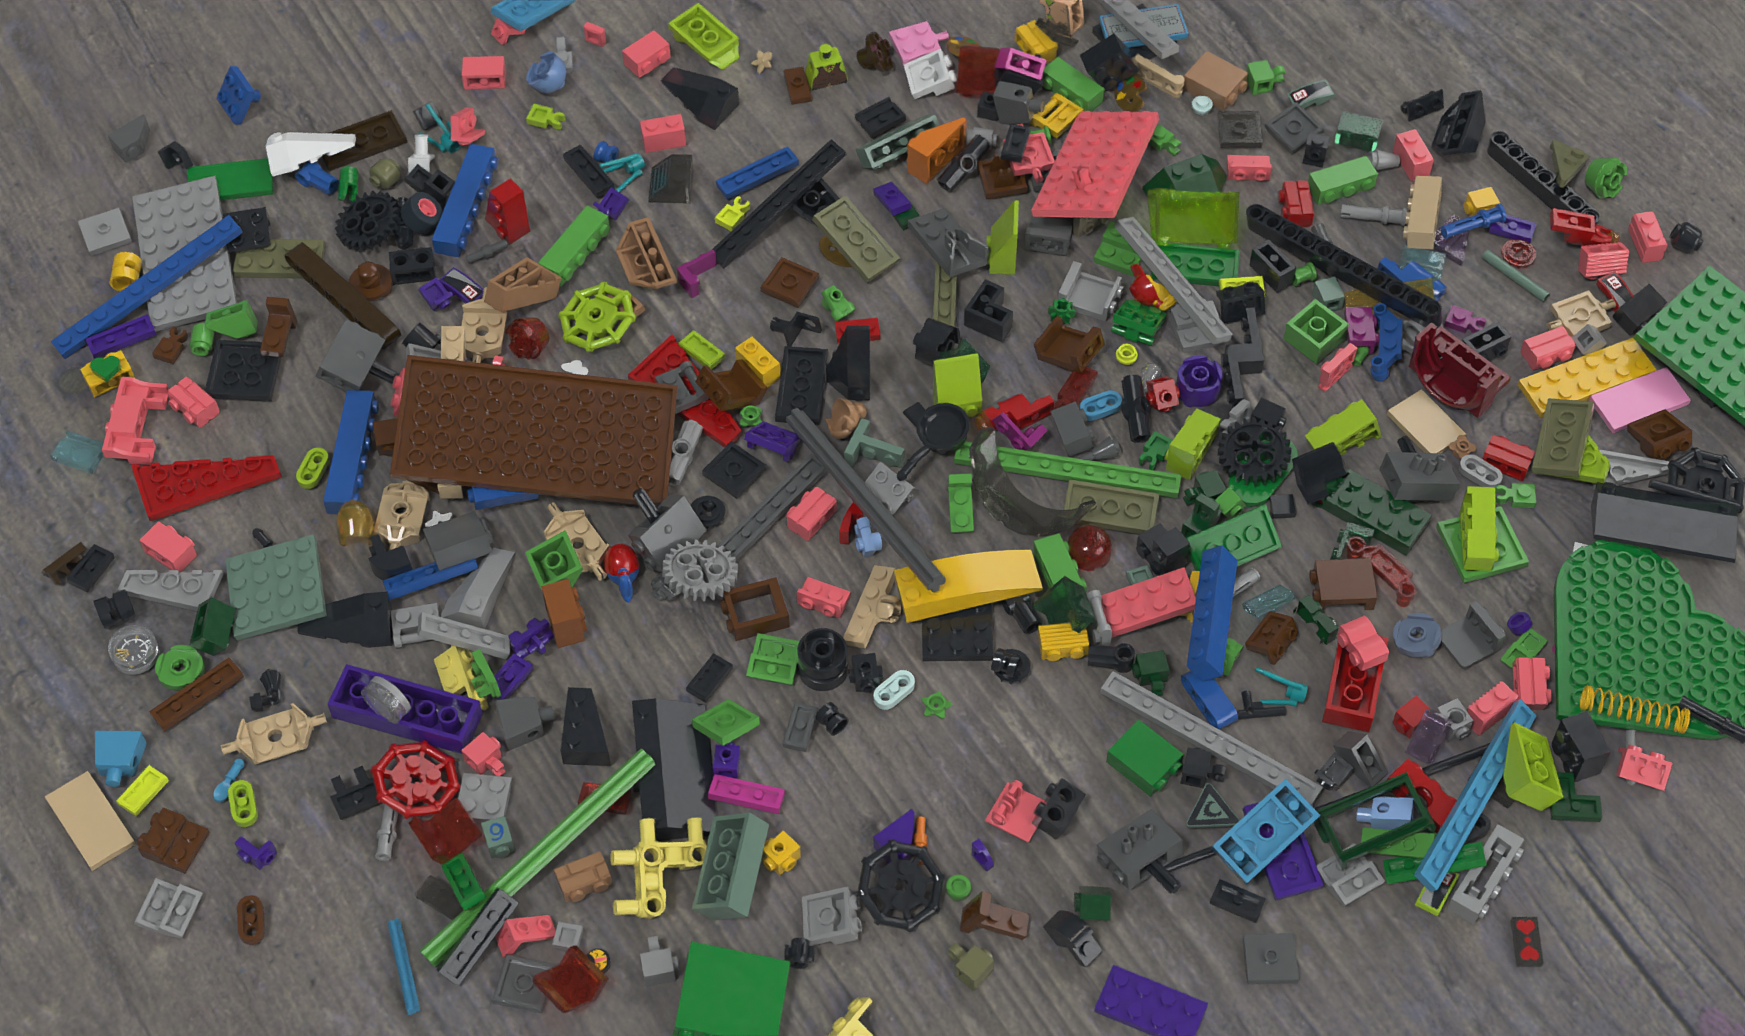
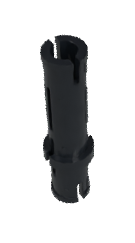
[1676,695,1745,744]

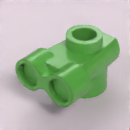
[821,285,856,321]

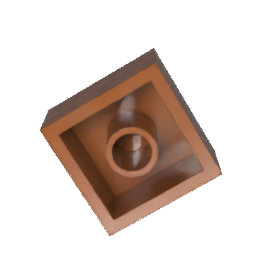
[541,579,587,648]

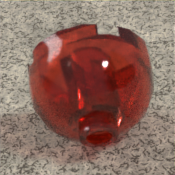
[1067,524,1112,571]

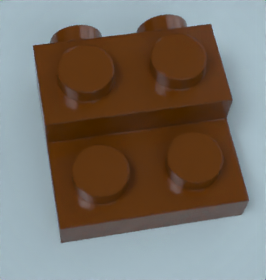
[1627,409,1692,459]
[137,808,210,874]

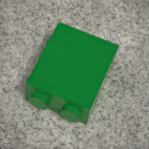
[1106,720,1183,797]

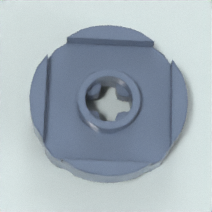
[1393,613,1442,657]

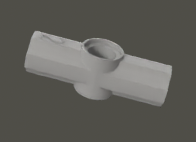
[669,419,703,486]

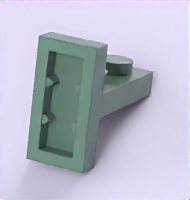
[844,418,905,468]

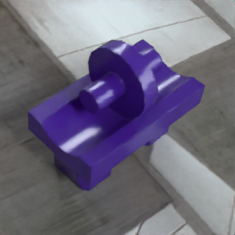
[508,618,554,659]

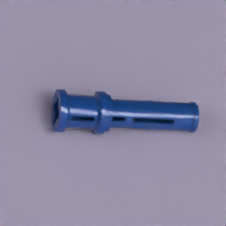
[1441,204,1507,239]

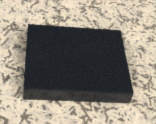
[903,402,925,427]

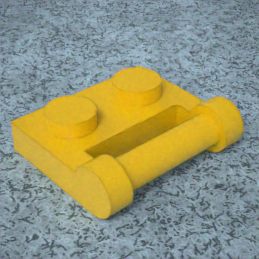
[1029,93,1084,138]

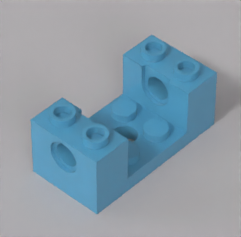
[1211,779,1320,884]

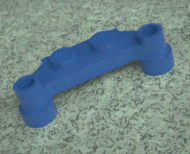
[1370,303,1403,381]

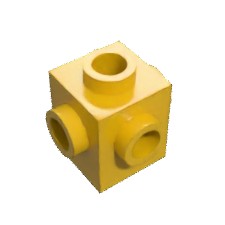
[762,830,801,876]

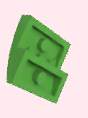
[746,633,799,686]

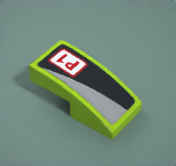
[1415,872,1460,917]

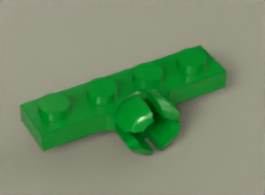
[1383,832,1487,884]

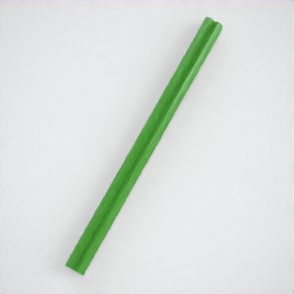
[419,748,656,967]

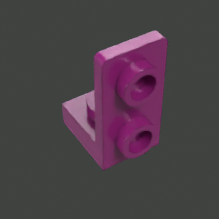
[677,250,717,298]
[992,412,1047,451]

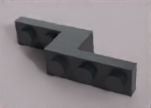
[1221,308,1264,408]

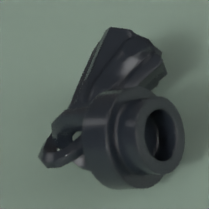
[249,669,281,712]

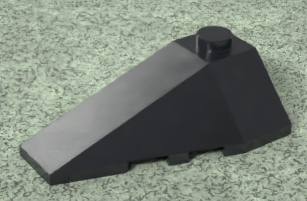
[661,67,739,130]
[791,178,840,225]
[826,326,870,401]
[297,591,392,648]

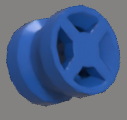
[594,141,619,166]

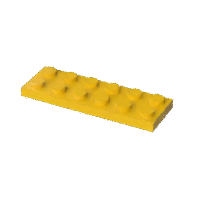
[1518,338,1657,418]

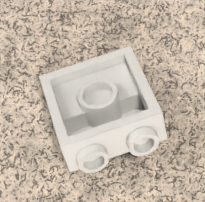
[904,49,957,99]

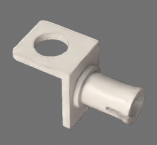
[408,134,435,174]

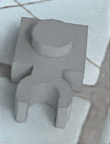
[1220,399,1252,434]

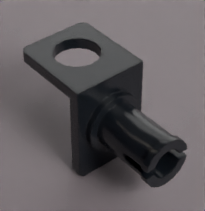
[770,312,822,346]

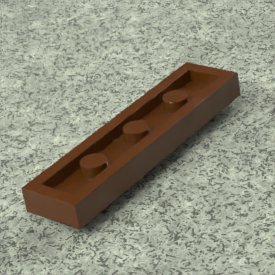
[149,657,244,732]

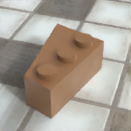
[484,257,562,312]

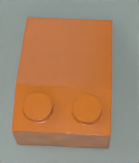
[907,117,967,184]

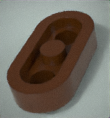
[237,895,265,945]

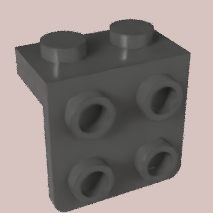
[1441,600,1506,669]

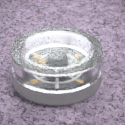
[108,625,160,675]
[361,676,411,724]

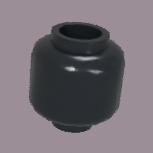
[1669,222,1704,254]

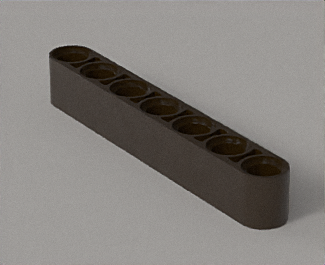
[284,242,401,349]

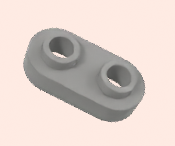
[1459,454,1503,489]

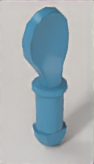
[213,758,244,803]

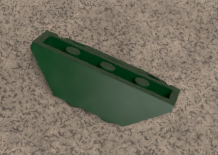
[1142,154,1227,209]

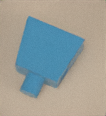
[95,731,147,787]

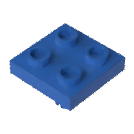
[216,66,261,125]

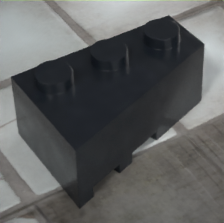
[560,687,611,766]

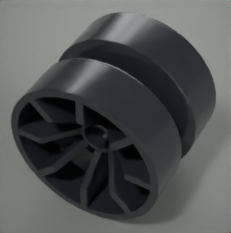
[797,628,848,691]

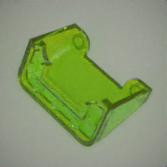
[1147,188,1240,248]

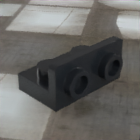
[1216,282,1265,323]

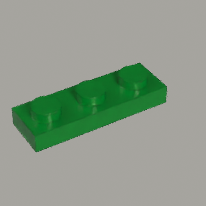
[441,853,486,910]

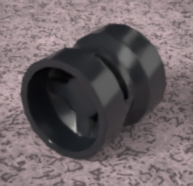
[991,648,1021,678]
[815,702,849,736]

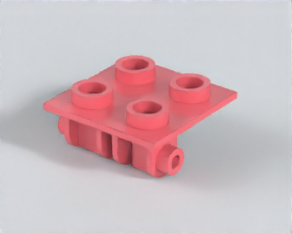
[985,780,1045,843]

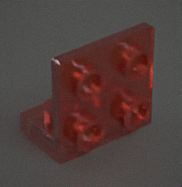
[408,798,482,865]

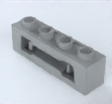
[1447,825,1524,925]

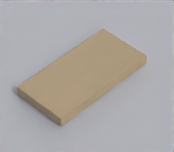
[45,771,136,871]

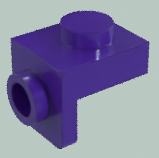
[593,187,630,220]
[418,277,453,311]
[234,836,277,870]

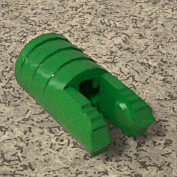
[338,166,359,202]

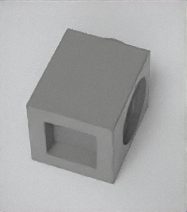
[1434,698,1473,742]

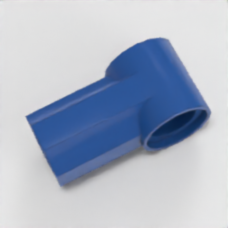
[295,161,339,195]

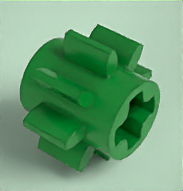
[1048,298,1075,325]

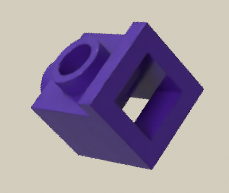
[713,741,740,779]

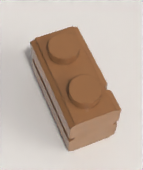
[554,851,612,902]

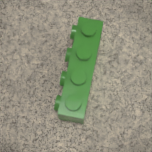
[538,206,610,287]

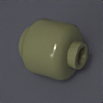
[369,158,401,190]

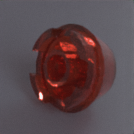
[505,317,549,360]

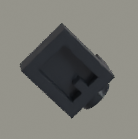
[158,141,193,169]

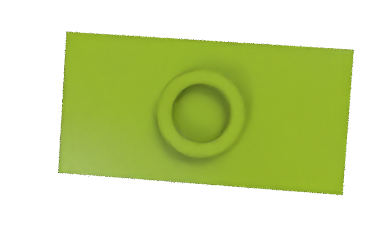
[678,330,725,370]

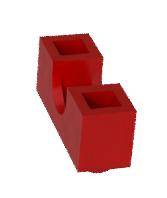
[1386,758,1457,833]

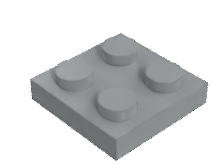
[455,773,512,823]

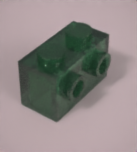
[1334,111,1383,151]

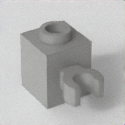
[640,936,679,987]

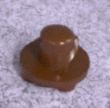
[349,261,393,301]

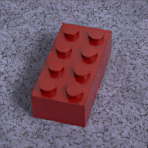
[1322,636,1388,732]

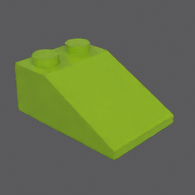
[986,200,1019,275]
[933,353,982,417]
[1503,722,1563,812]

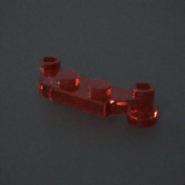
[1346,536,1416,607]

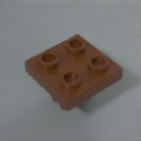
[977,153,1027,199]

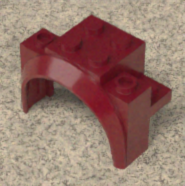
[1408,323,1511,418]

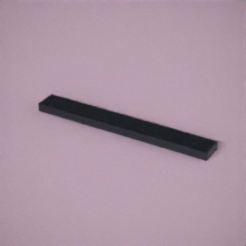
[712,139,847,269]

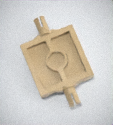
[1547,291,1616,338]

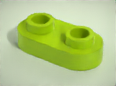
[296,448,330,489]
[228,780,258,827]

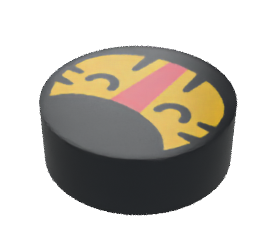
[585,948,611,975]

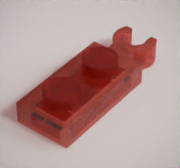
[1054,367,1098,410]

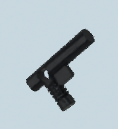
[1237,690,1286,720]

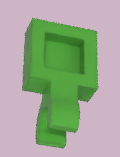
[1149,124,1181,156]

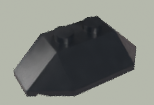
[1431,90,1486,156]

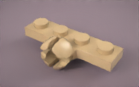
[843,565,902,648]

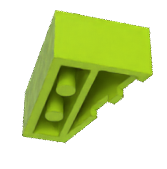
[1305,399,1382,456]
[1164,409,1221,480]
[1459,486,1499,571]

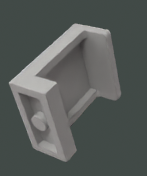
[1058,261,1124,321]

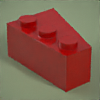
[485,178,530,244]

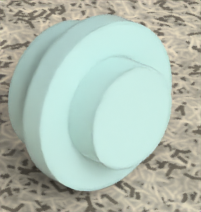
[1192,96,1213,115]

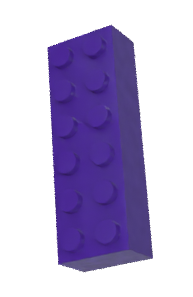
[327,664,483,754]

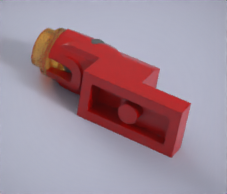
[1550,208,1619,246]
[974,393,1054,434]

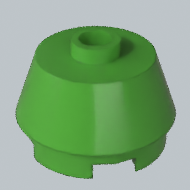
[1585,158,1627,198]

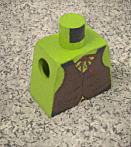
[805,44,848,91]

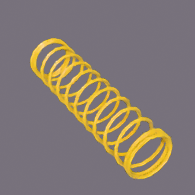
[1580,685,1690,734]

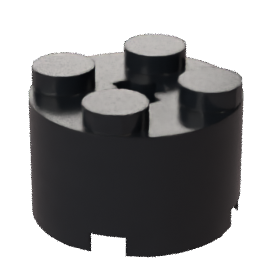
[913,318,960,366]

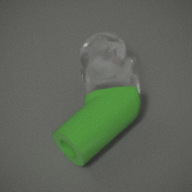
[1352,346,1369,367]

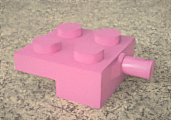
[889,21,949,66]

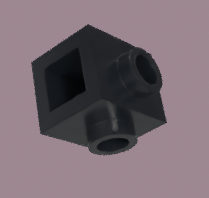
[848,653,883,692]

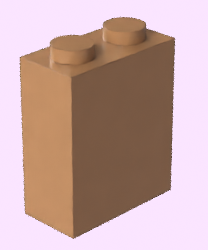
[1183,51,1248,111]

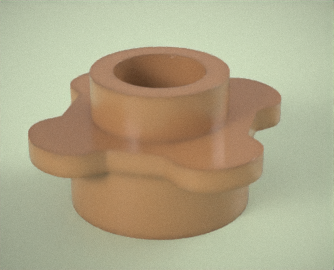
[1449,435,1476,459]

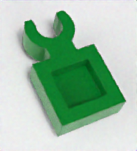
[1139,431,1172,470]

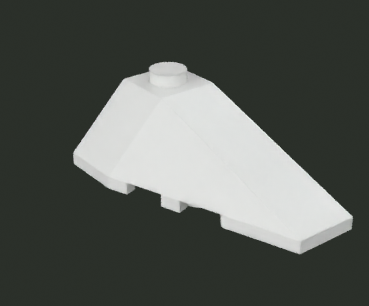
[266,132,356,177]

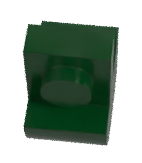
[1181,493,1222,538]

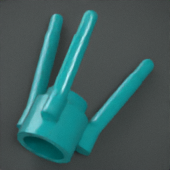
[419,104,461,153]
[599,153,645,192]
[1255,667,1308,707]

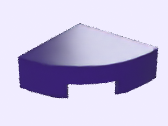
[971,838,994,871]

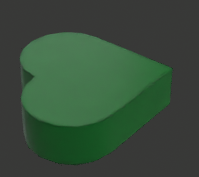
[90,356,121,382]

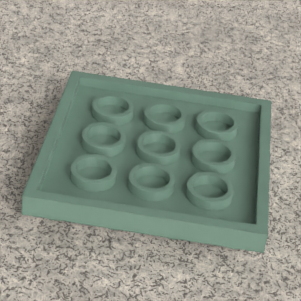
[226,534,327,641]

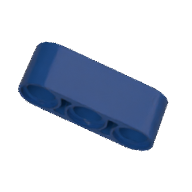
[1181,671,1238,730]

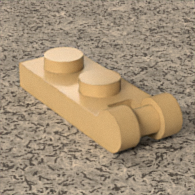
[1134,54,1184,98]

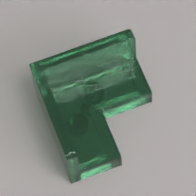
[1033,576,1095,633]

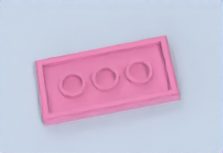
[1589,367,1691,434]

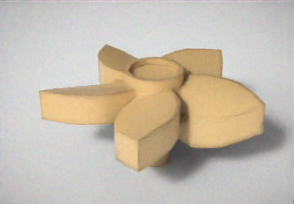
[751,50,772,74]

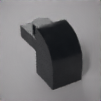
[404,164,455,203]
[368,534,412,580]
[1043,910,1102,967]

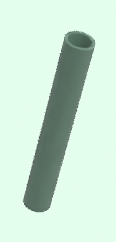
[1482,250,1550,302]

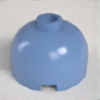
[526,51,567,93]

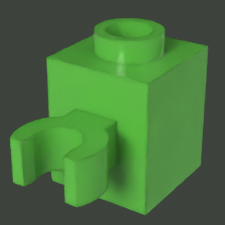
[1246,60,1285,95]

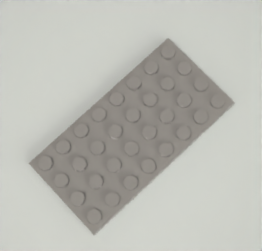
[132,176,237,332]

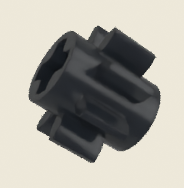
[784,938,815,969]

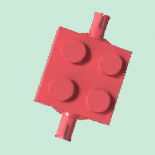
[1003,124,1055,183]

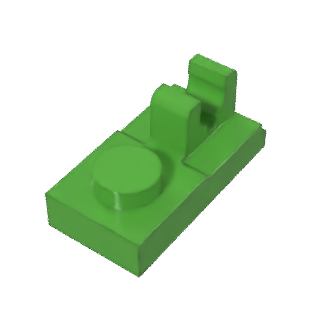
[471,649,501,698]

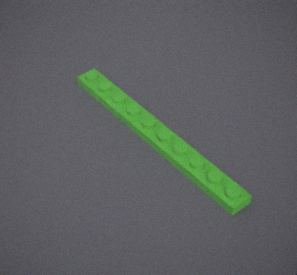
[954,441,1181,498]

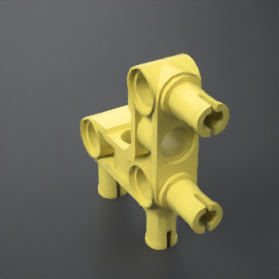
[611,818,707,920]

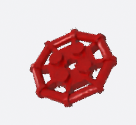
[370,740,461,820]

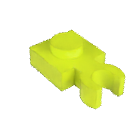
[715,196,750,231]

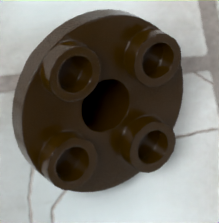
[856,32,894,72]

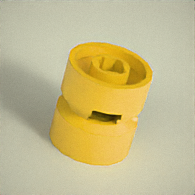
[109,252,142,292]

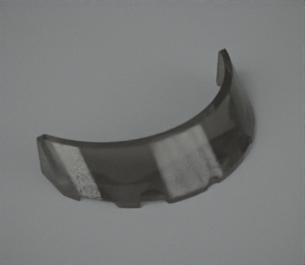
[969,427,1096,537]

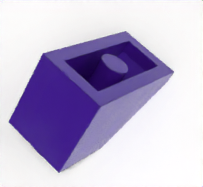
[873,809,915,863]

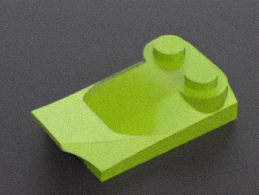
[668,3,739,70]

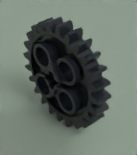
[335,190,402,252]
[1218,417,1292,486]

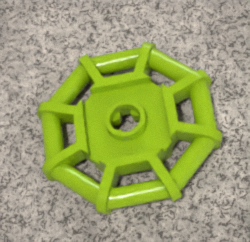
[558,282,636,352]

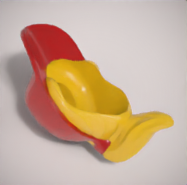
[1129,264,1177,311]

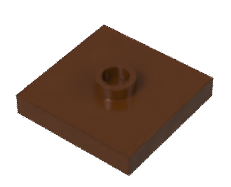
[760,257,819,308]

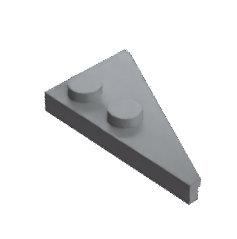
[1592,449,1670,490]

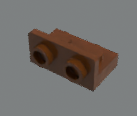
[1245,611,1298,665]

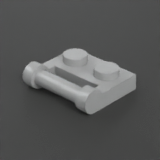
[1086,590,1112,646]
[391,603,439,648]

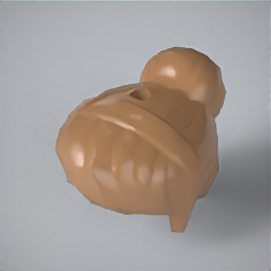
[825,398,867,439]

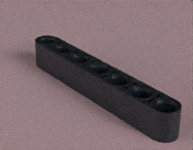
[1487,131,1600,225]

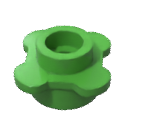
[740,406,762,427]

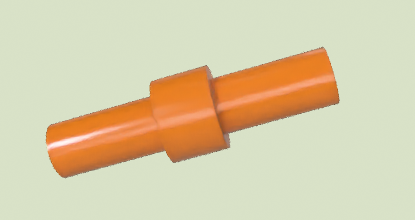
[912,816,927,865]

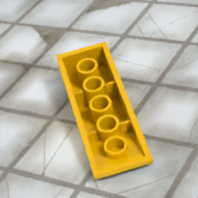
[894,550,1043,623]

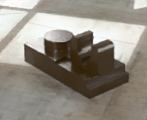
[41,542,87,586]

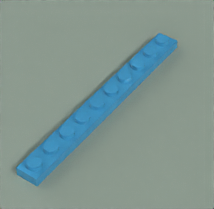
[1414,699,1537,892]

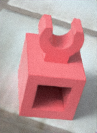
[461,732,506,776]

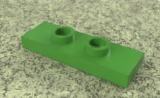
[1361,827,1437,859]

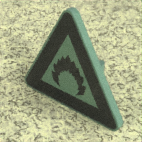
[1186,783,1240,828]

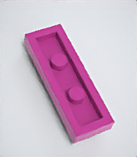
[708,774,785,814]

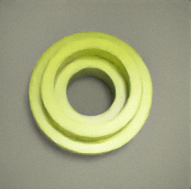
[1116,344,1138,365]

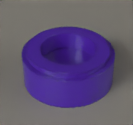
[1507,612,1532,635]

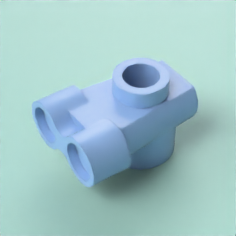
[854,517,882,557]

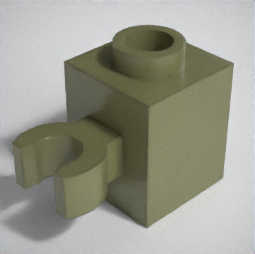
[948,943,994,991]

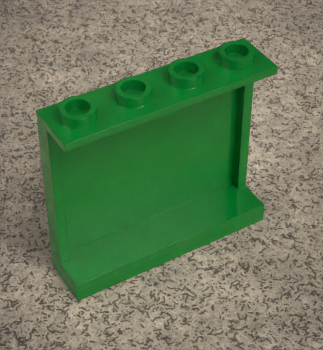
[672,941,790,1036]

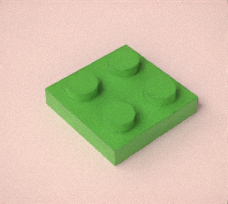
[692,699,760,746]

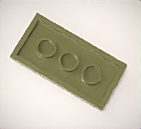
[812,195,900,283]
[233,239,326,279]
[1532,398,1594,477]
[1062,479,1159,534]

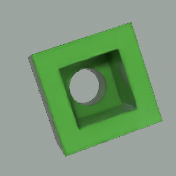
[1215,487,1246,519]

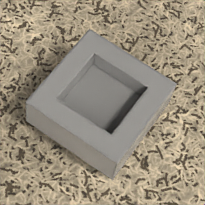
[552,922,584,953]

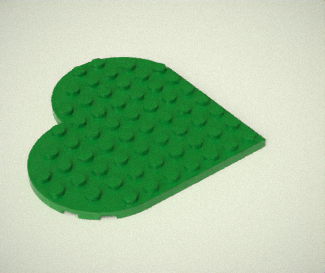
[1554,540,1745,739]

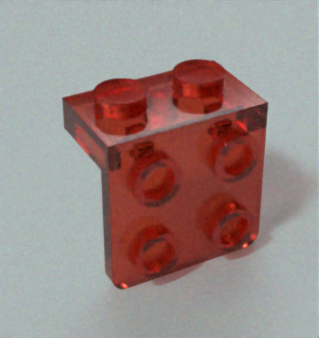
[956,46,1000,96]
[532,945,609,1013]

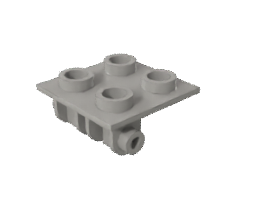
[864,462,914,516]

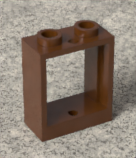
[720,577,790,641]

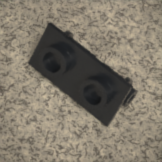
[1401,89,1444,122]

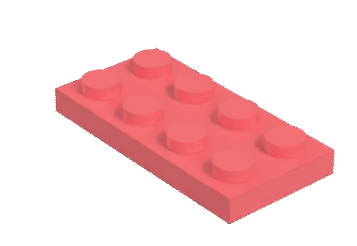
[1101,568,1196,638]

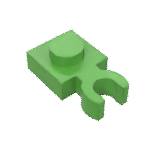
[1495,483,1536,508]

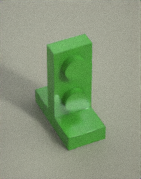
[947,474,974,534]

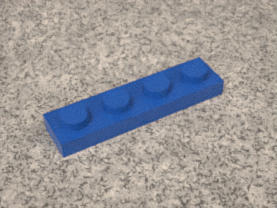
[716,146,799,200]
[383,558,478,600]

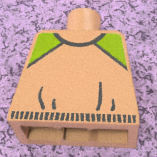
[1039,0,1084,35]

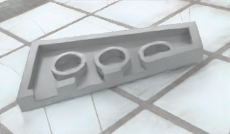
[118,570,223,611]

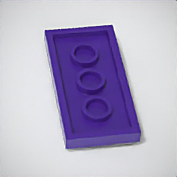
[1242,802,1323,901]
[1094,965,1208,1036]

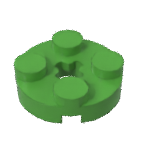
[155,645,205,691]

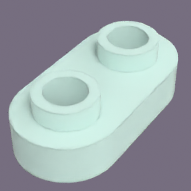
[874,670,915,710]

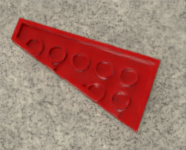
[628,334,742,448]
[131,455,282,521]

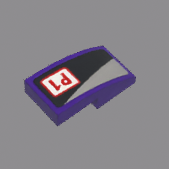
[439,267,484,304]

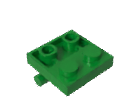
[1111,299,1167,346]

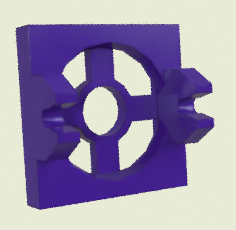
[744,421,802,462]

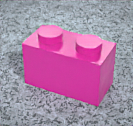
[995,48,1046,80]

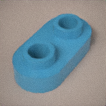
[1080,390,1122,421]

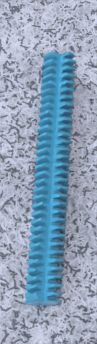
[387,918,421,1015]

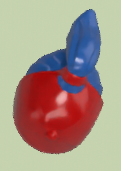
[604,544,639,603]

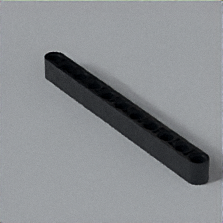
[1246,204,1442,328]

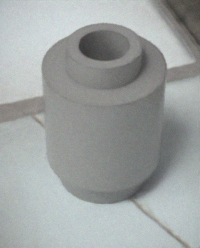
[967,127,998,150]

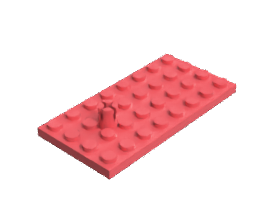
[1031,111,1159,218]

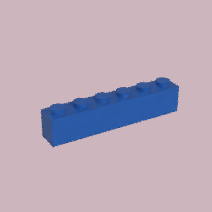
[432,144,498,258]
[323,390,379,515]
[1187,545,1238,681]

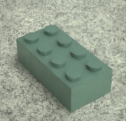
[692,813,769,920]

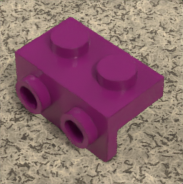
[1344,307,1379,354]

